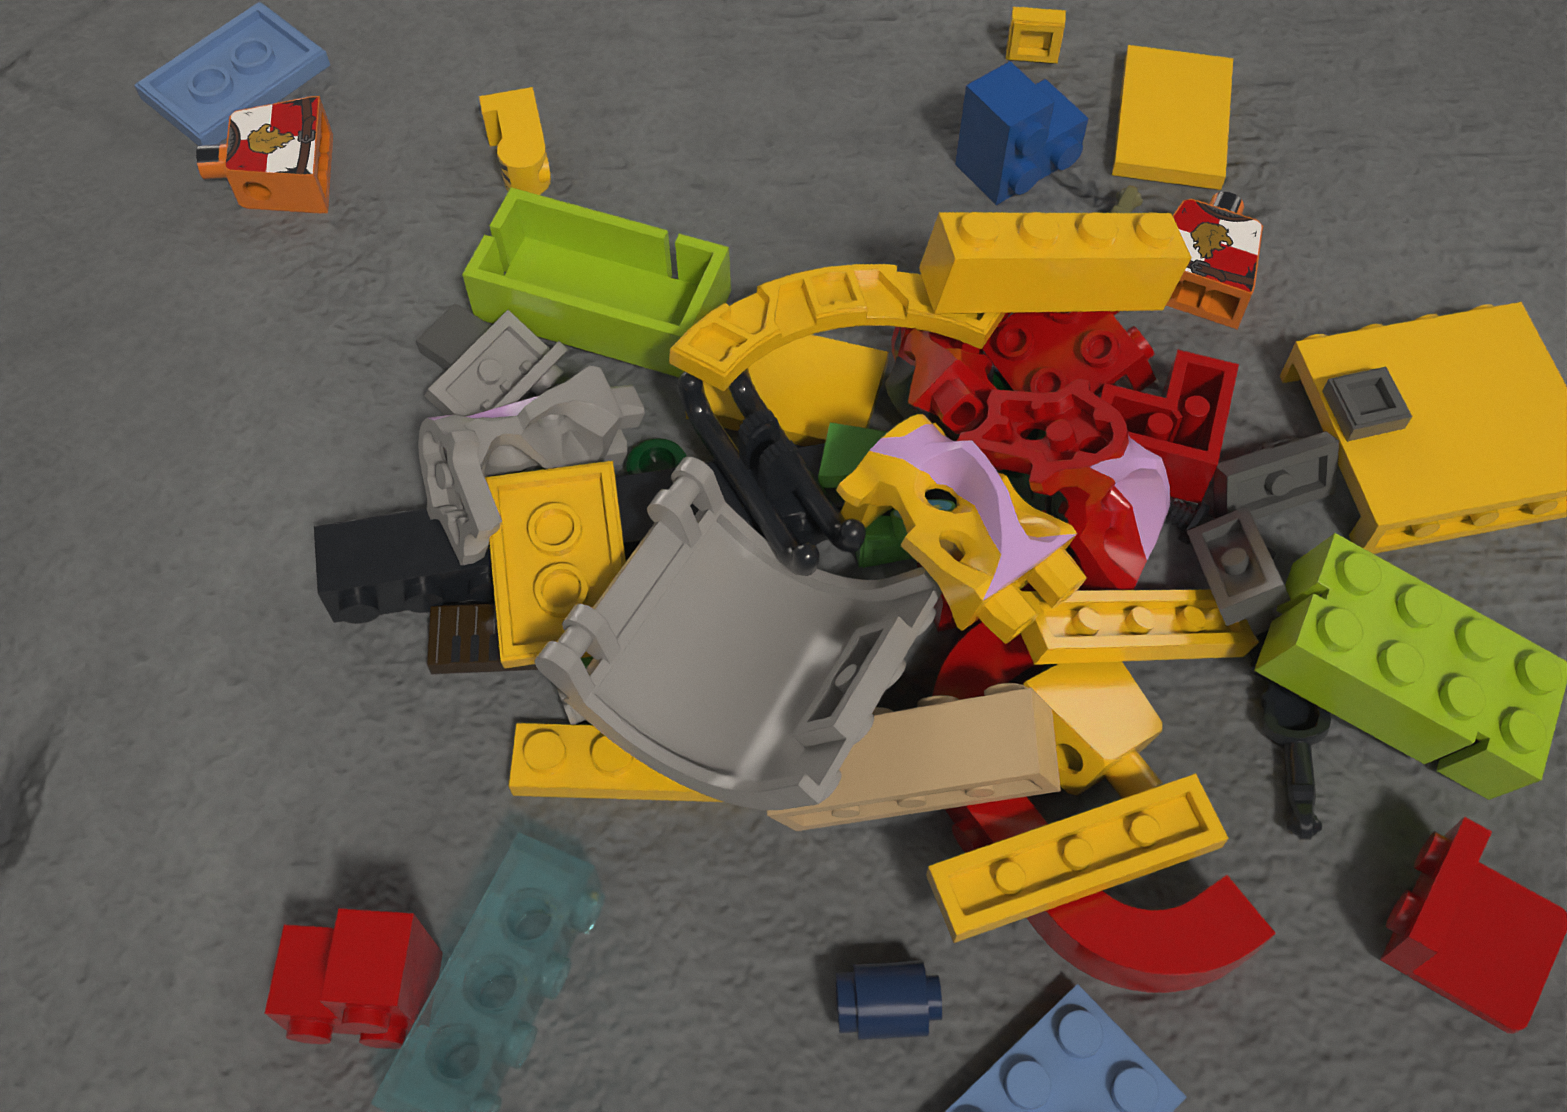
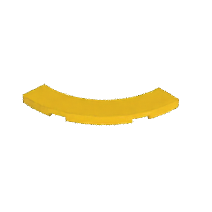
[669,264,1006,391]

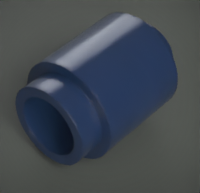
[836,960,942,1040]

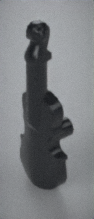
[1249,617,1331,840]

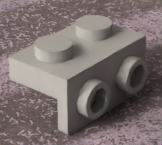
[424,310,568,417]

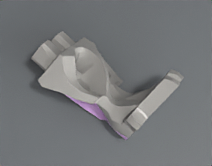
[418,366,645,565]

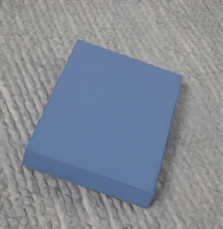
[134,2,330,145]

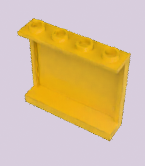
[1280,302,1567,554]

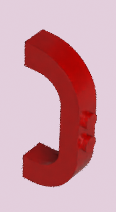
[932,622,1276,993]

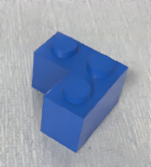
[955,61,1089,205]

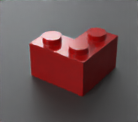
[1100,349,1239,503]
[264,908,443,1049]

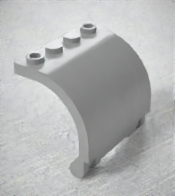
[535,457,942,810]

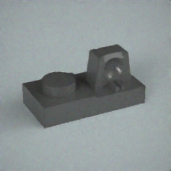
[1214,431,1339,520]
[1187,506,1291,635]

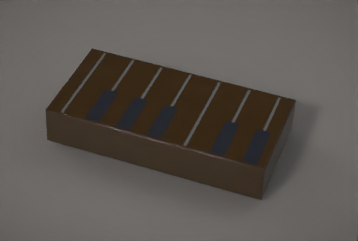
[427,604,538,675]

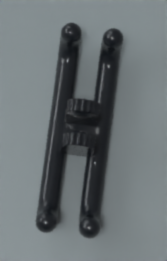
[678,368,866,576]

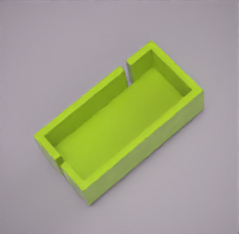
[462,187,731,377]
[1254,533,1567,800]

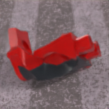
[885,313,1034,471]

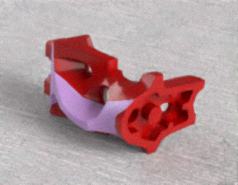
[957,379,1170,591]

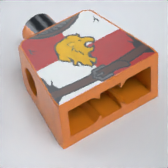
[196,96,333,213]
[1166,192,1263,330]

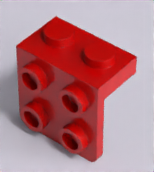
[982,311,1157,395]
[1380,817,1567,1034]

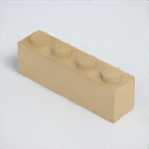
[767,683,1061,831]

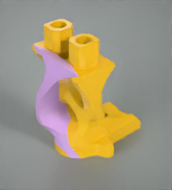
[836,414,1087,644]

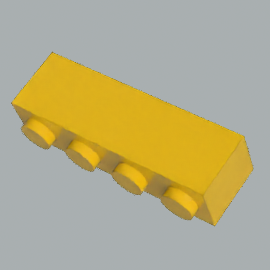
[919,212,1192,314]

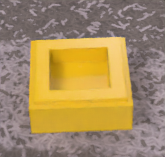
[1006,7,1066,63]

